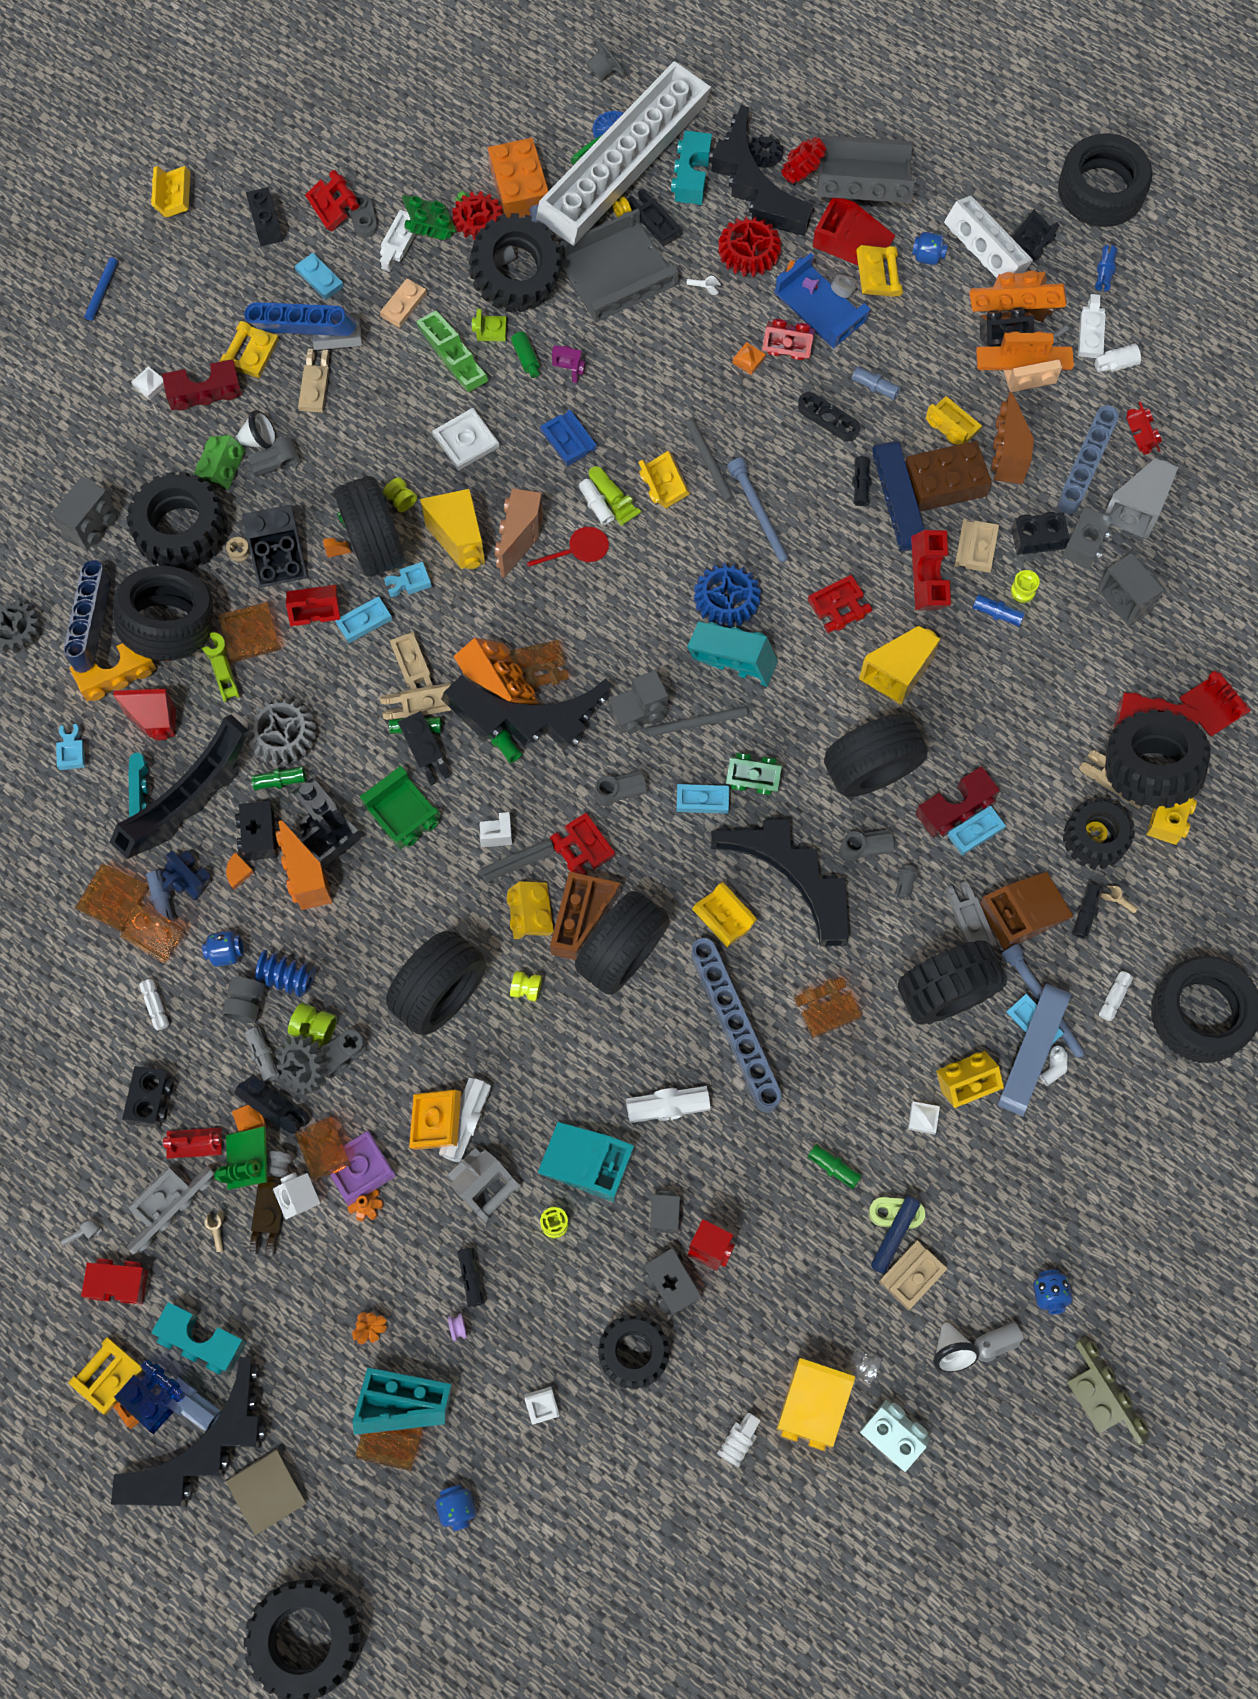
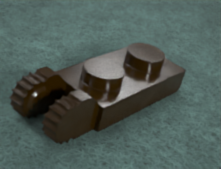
[249,1177,283,1256]

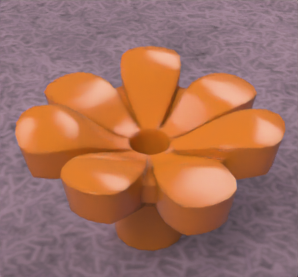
[347,1189,384,1222]
[352,1312,387,1344]

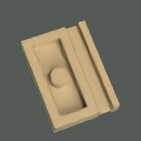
[955,519,999,573]
[879,1240,947,1311]

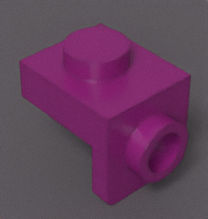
[552,345,586,383]

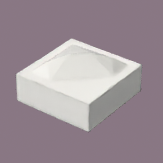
[131,366,164,400]
[908,1101,940,1135]
[524,1387,559,1425]

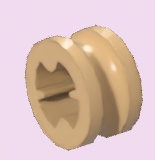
[226,537,250,562]

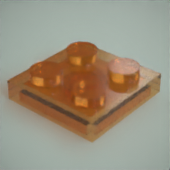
[218,602,280,663]
[75,863,149,933]

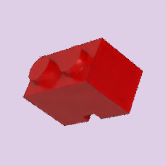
[286,585,340,627]
[81,1259,148,1305]

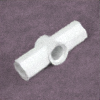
[439,1078,491,1163]
[626,1086,710,1123]

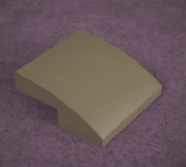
[226,1448,306,1535]

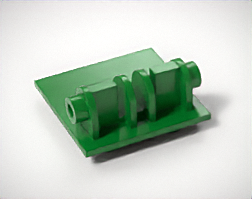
[402,195,456,240]
[214,1127,267,1190]

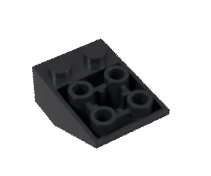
[242,504,308,588]

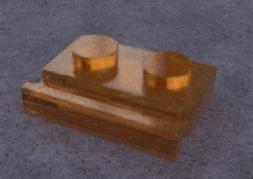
[120,902,183,963]
[295,1117,351,1182]
[355,1427,423,1471]

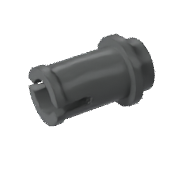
[894,865,918,900]

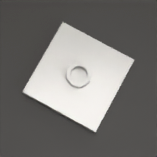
[432,408,499,471]

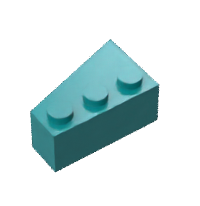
[687,622,778,687]

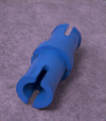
[1095,245,1118,292]
[972,594,1025,627]

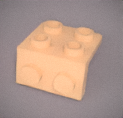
[1003,360,1062,392]

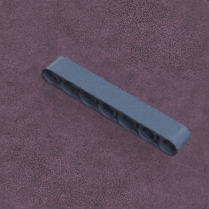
[691,938,781,1113]

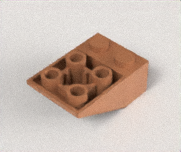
[495,488,543,578]

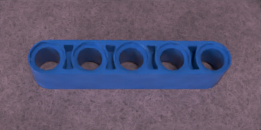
[244,302,357,336]

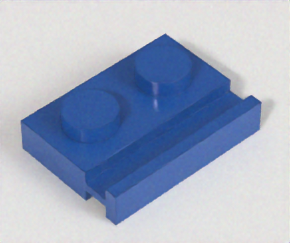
[540,409,596,466]

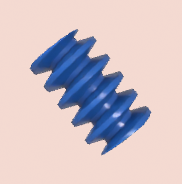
[255,950,316,998]

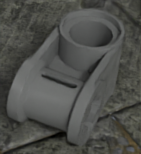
[318,1030,366,1079]

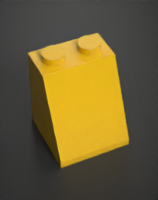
[420,489,485,569]
[859,626,940,705]
[776,1358,856,1451]

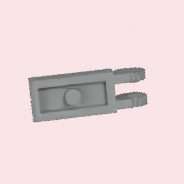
[945,881,997,948]

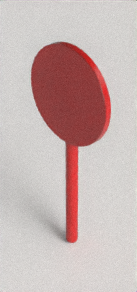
[527,527,609,567]

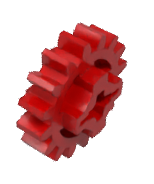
[781,137,827,184]
[452,191,503,240]

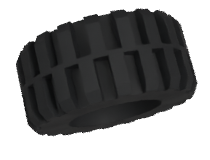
[469,213,562,312]
[127,472,228,570]
[1105,710,1211,809]
[897,940,1007,1025]
[244,1579,362,1699]

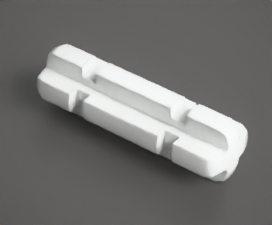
[1099,971,1133,1021]
[139,979,169,1031]

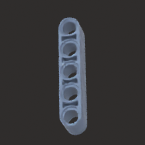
[1058,405,1119,514]
[998,983,1072,1117]

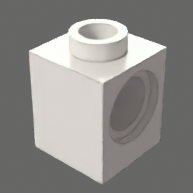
[273,1172,320,1219]

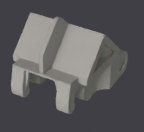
[447,1148,521,1223]

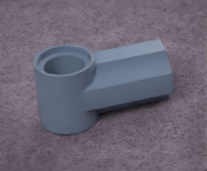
[161,1377,221,1432]

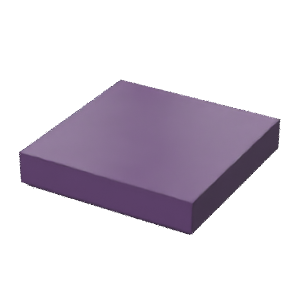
[321,1131,396,1206]

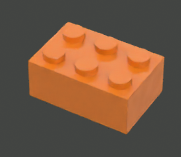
[487,138,548,218]

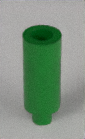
[511,331,540,378]

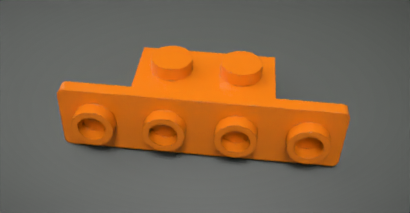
[969,271,1067,312]
[976,332,1074,370]

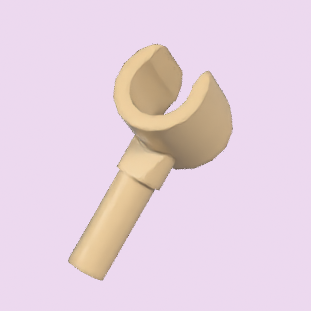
[1101,885,1138,913]
[205,1210,224,1252]

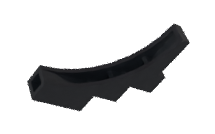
[709,105,813,236]
[441,675,613,750]
[110,714,249,859]
[710,817,849,947]
[111,1357,267,1507]

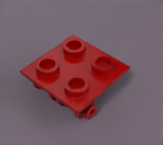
[1179,671,1251,737]

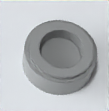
[831,275,856,298]

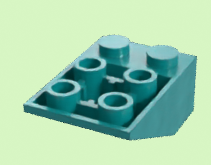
[537,1122,634,1203]

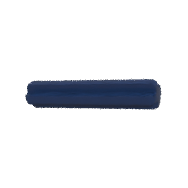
[871,1195,921,1274]

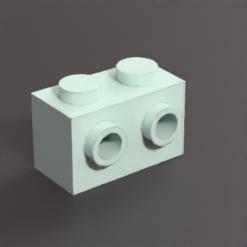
[860,1400,931,1472]

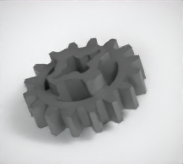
[0,600,40,654]
[276,1035,329,1095]

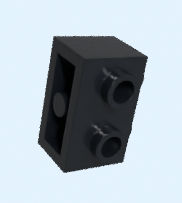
[980,307,1034,347]

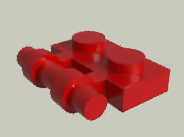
[305,170,359,232]
[807,575,872,634]
[550,813,615,875]

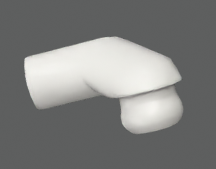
[1039,1046,1068,1086]

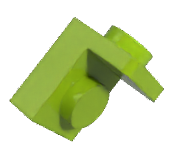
[472,309,507,341]

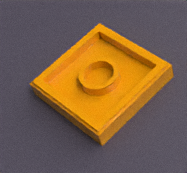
[409,1090,461,1150]

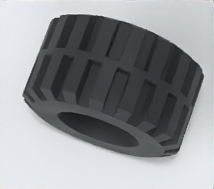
[1063,798,1135,869]
[598,1314,670,1390]

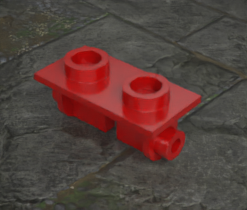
[1126,401,1162,455]
[163,1128,222,1159]

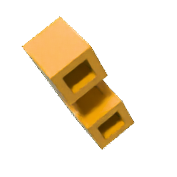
[69,643,157,702]

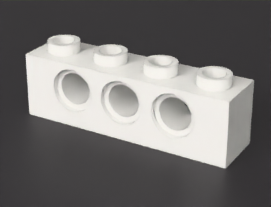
[944,196,1033,279]

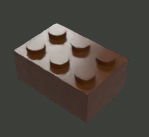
[905,441,992,512]

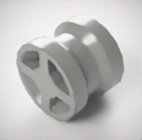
[266,1151,293,1178]

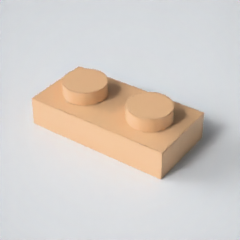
[380,279,427,328]

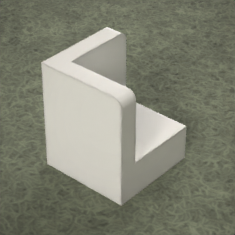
[480,812,512,847]

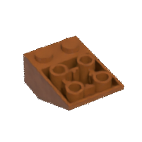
[990,392,1034,484]
[980,872,1074,951]

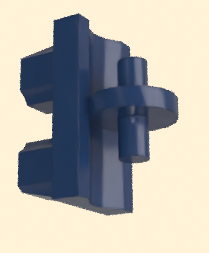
[163,850,211,901]

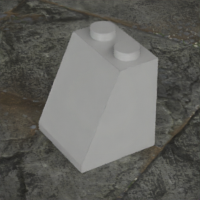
[1104,458,1178,539]

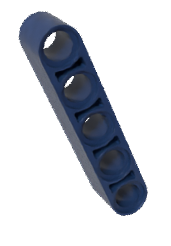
[872,441,924,552]
[64,560,111,673]

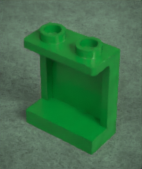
[360,766,441,850]

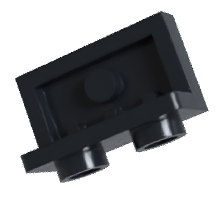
[1010,209,1060,261]

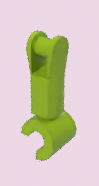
[589,466,642,526]
[202,632,240,702]

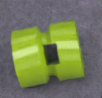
[288,1002,337,1048]

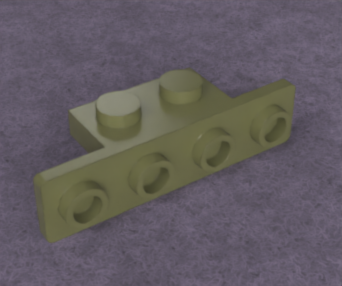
[1067,1336,1150,1445]

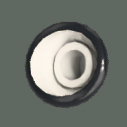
[234,410,276,449]
[933,1322,980,1372]

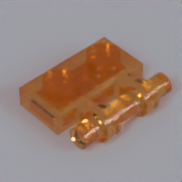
[510,640,569,690]
[793,978,862,1039]

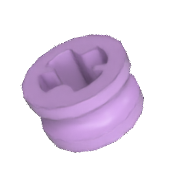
[448,1313,467,1342]

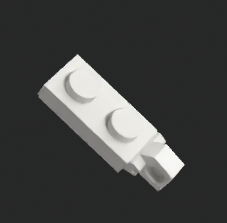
[380,210,416,272]
[1078,294,1106,358]

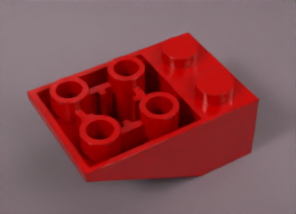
[812,198,896,265]

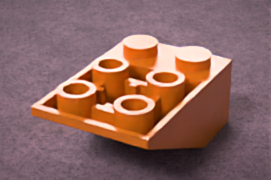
[453,638,539,706]
[276,820,332,910]

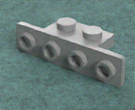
[127,1166,215,1254]

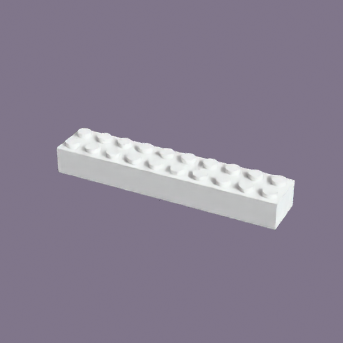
[536,61,711,246]

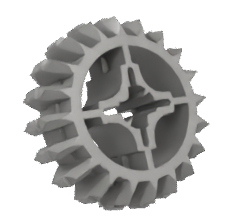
[246,697,316,766]

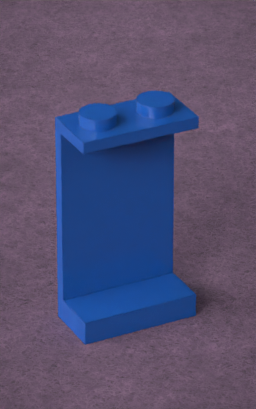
[774,253,871,349]

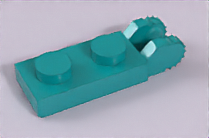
[128,752,149,817]

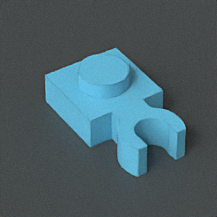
[384,562,432,597]
[56,724,85,770]

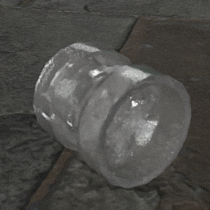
[844,1346,882,1385]

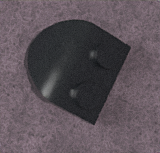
[297,811,362,869]

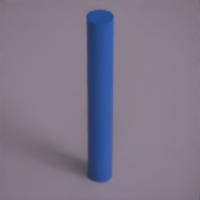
[84,257,118,321]

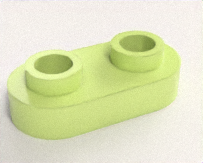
[869,1197,925,1229]

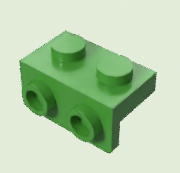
[193,435,245,489]

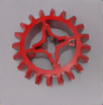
[718,216,781,278]

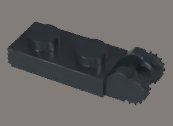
[627,189,682,247]
[397,711,450,786]
[292,777,346,834]
[234,1075,310,1134]

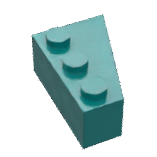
[352,1367,451,1435]

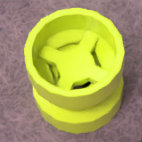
[383,477,417,512]
[1011,570,1040,603]
[510,970,542,1002]
[540,1207,569,1239]

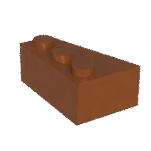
[550,872,621,960]

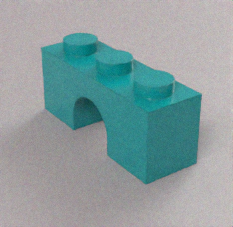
[671,130,712,205]
[151,1302,247,1375]

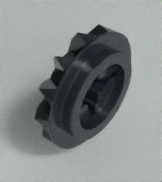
[748,134,783,167]

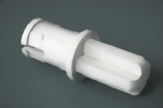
[579,479,615,525]

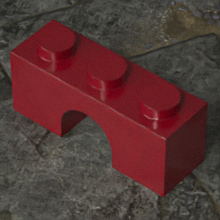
[162,359,242,410]
[915,766,1000,838]

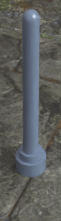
[727,457,788,562]
[1001,943,1084,1058]

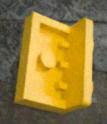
[151,166,191,217]
[925,396,982,445]
[638,451,690,508]
[506,881,554,939]
[692,882,757,947]

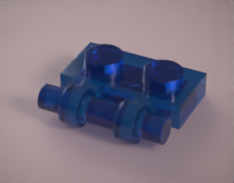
[114,1359,185,1435]

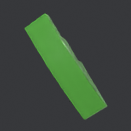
[416,310,488,392]

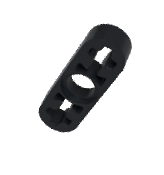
[798,392,860,442]

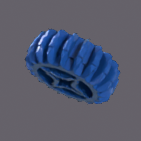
[693,562,761,628]

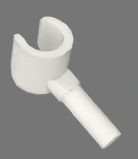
[687,276,721,295]

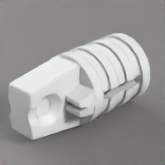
[1094,343,1141,372]
[717,1413,760,1468]

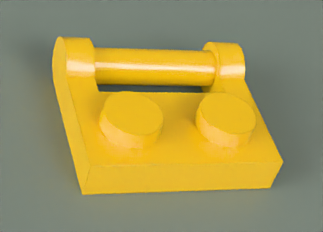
[856,245,903,297]
[219,321,279,379]
[68,1337,145,1415]

